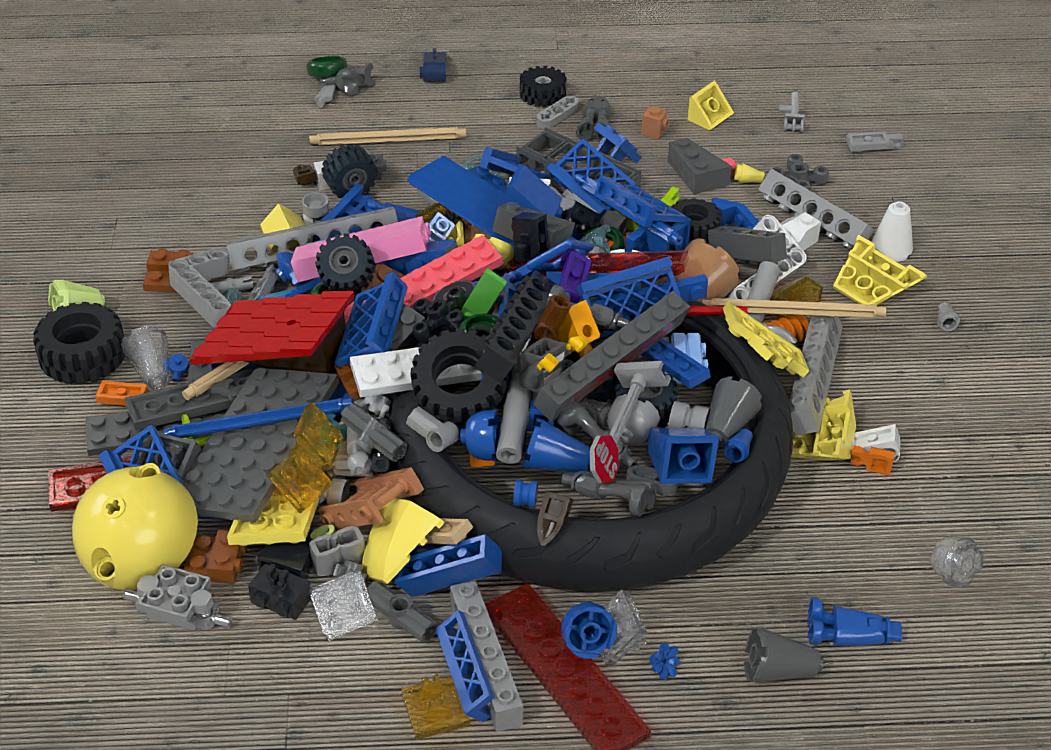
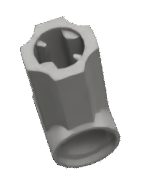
[406,407,460,452]

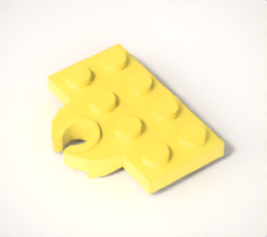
[723,301,810,378]

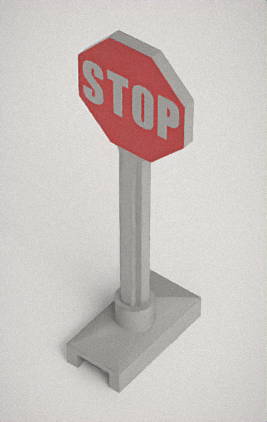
[590,361,671,483]

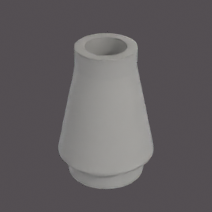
[937,302,960,332]

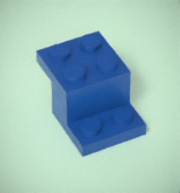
[625,217,691,264]

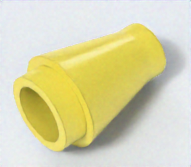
[733,163,764,184]

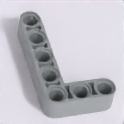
[168,248,231,328]

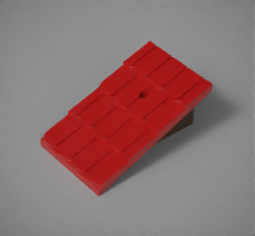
[190,291,354,374]

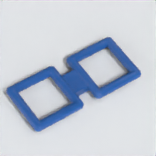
[501,239,594,285]

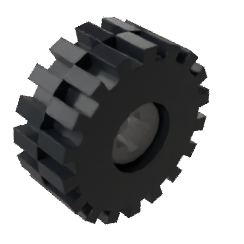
[519,66,567,108]

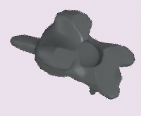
[320,63,376,96]

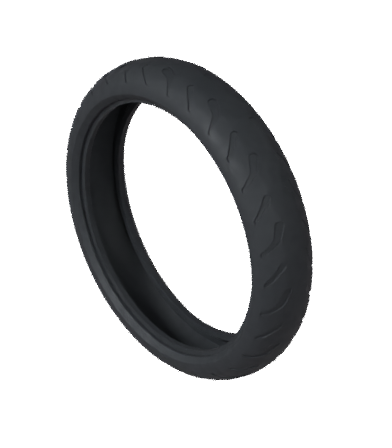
[388,282,793,592]

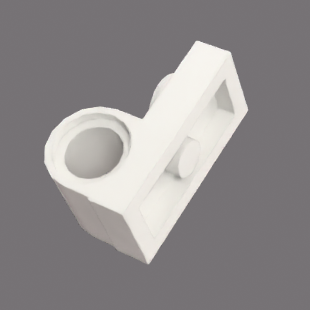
[853,424,900,462]

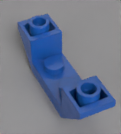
[711,198,759,229]

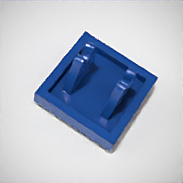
[594,123,642,163]

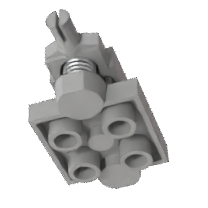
[123,564,233,631]

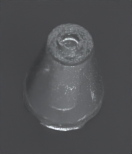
[121,326,169,391]

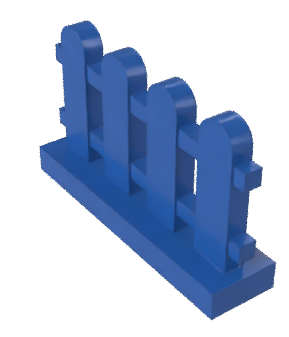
[313,183,386,242]

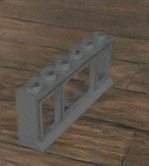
[516,127,641,200]

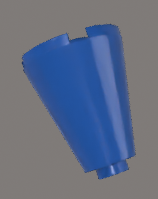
[522,418,591,473]

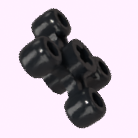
[412,286,468,344]

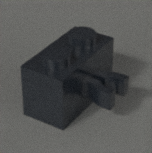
[511,212,549,262]
[248,564,312,620]

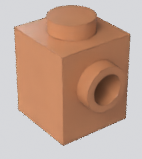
[641,106,669,140]

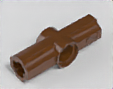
[525,294,572,349]

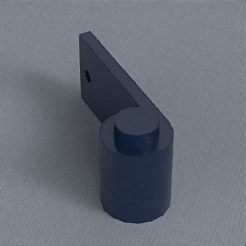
[420,48,446,82]

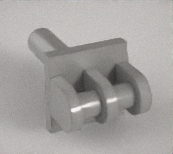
[779,92,805,132]

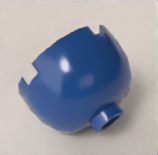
[461,410,501,461]
[561,602,617,659]

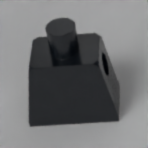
[257,529,313,580]

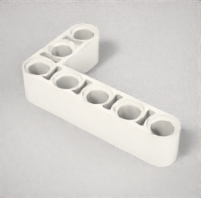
[725,215,807,300]

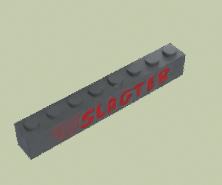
[534,291,690,422]

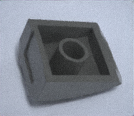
[137,431,202,481]

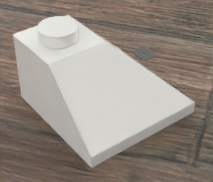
[780,212,821,251]

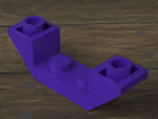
[559,249,592,303]

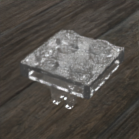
[309,570,377,641]
[600,590,647,667]

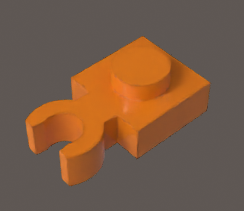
[850,446,895,476]

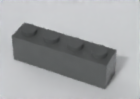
[708,226,787,265]

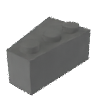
[668,138,732,194]
[492,202,575,250]

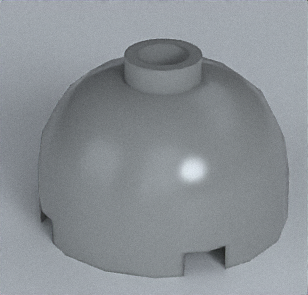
[607,394,660,445]

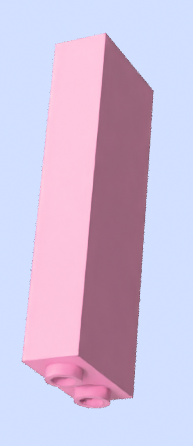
[291,216,431,282]

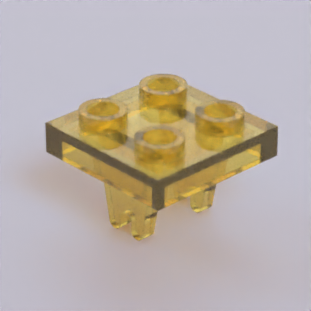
[290,402,344,471]
[267,445,334,513]
[401,674,470,740]

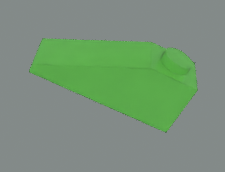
[461,268,507,318]

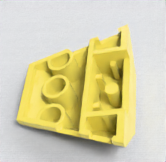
[833,235,927,305]
[791,389,856,460]
[362,498,445,584]

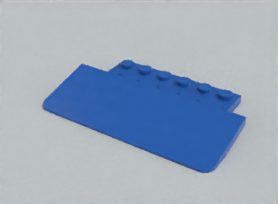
[407,155,577,263]

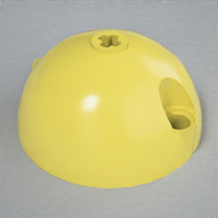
[72,463,198,590]

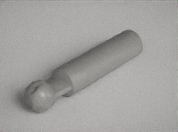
[747,261,781,323]
[496,356,532,464]
[347,397,372,476]

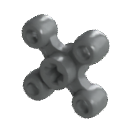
[772,154,829,191]

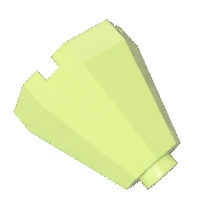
[48,280,105,312]

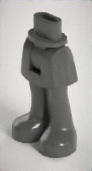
[576,95,612,142]
[547,284,631,331]
[557,401,639,468]
[561,471,656,516]

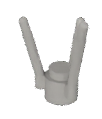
[338,394,392,427]

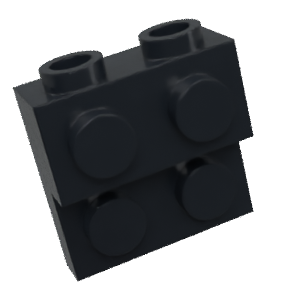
[560,197,602,232]

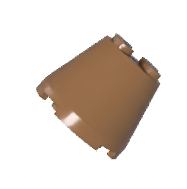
[673,239,741,302]

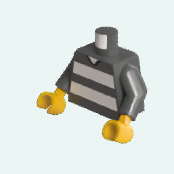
[520,335,588,401]

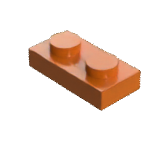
[95,380,149,406]

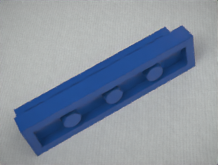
[436,610,495,722]

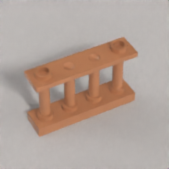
[317,467,424,530]

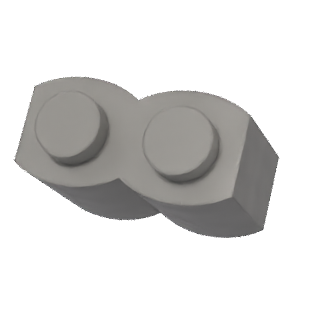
[309,526,365,576]

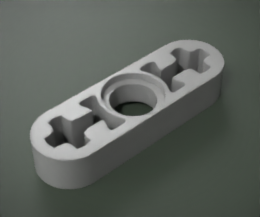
[537,96,579,129]

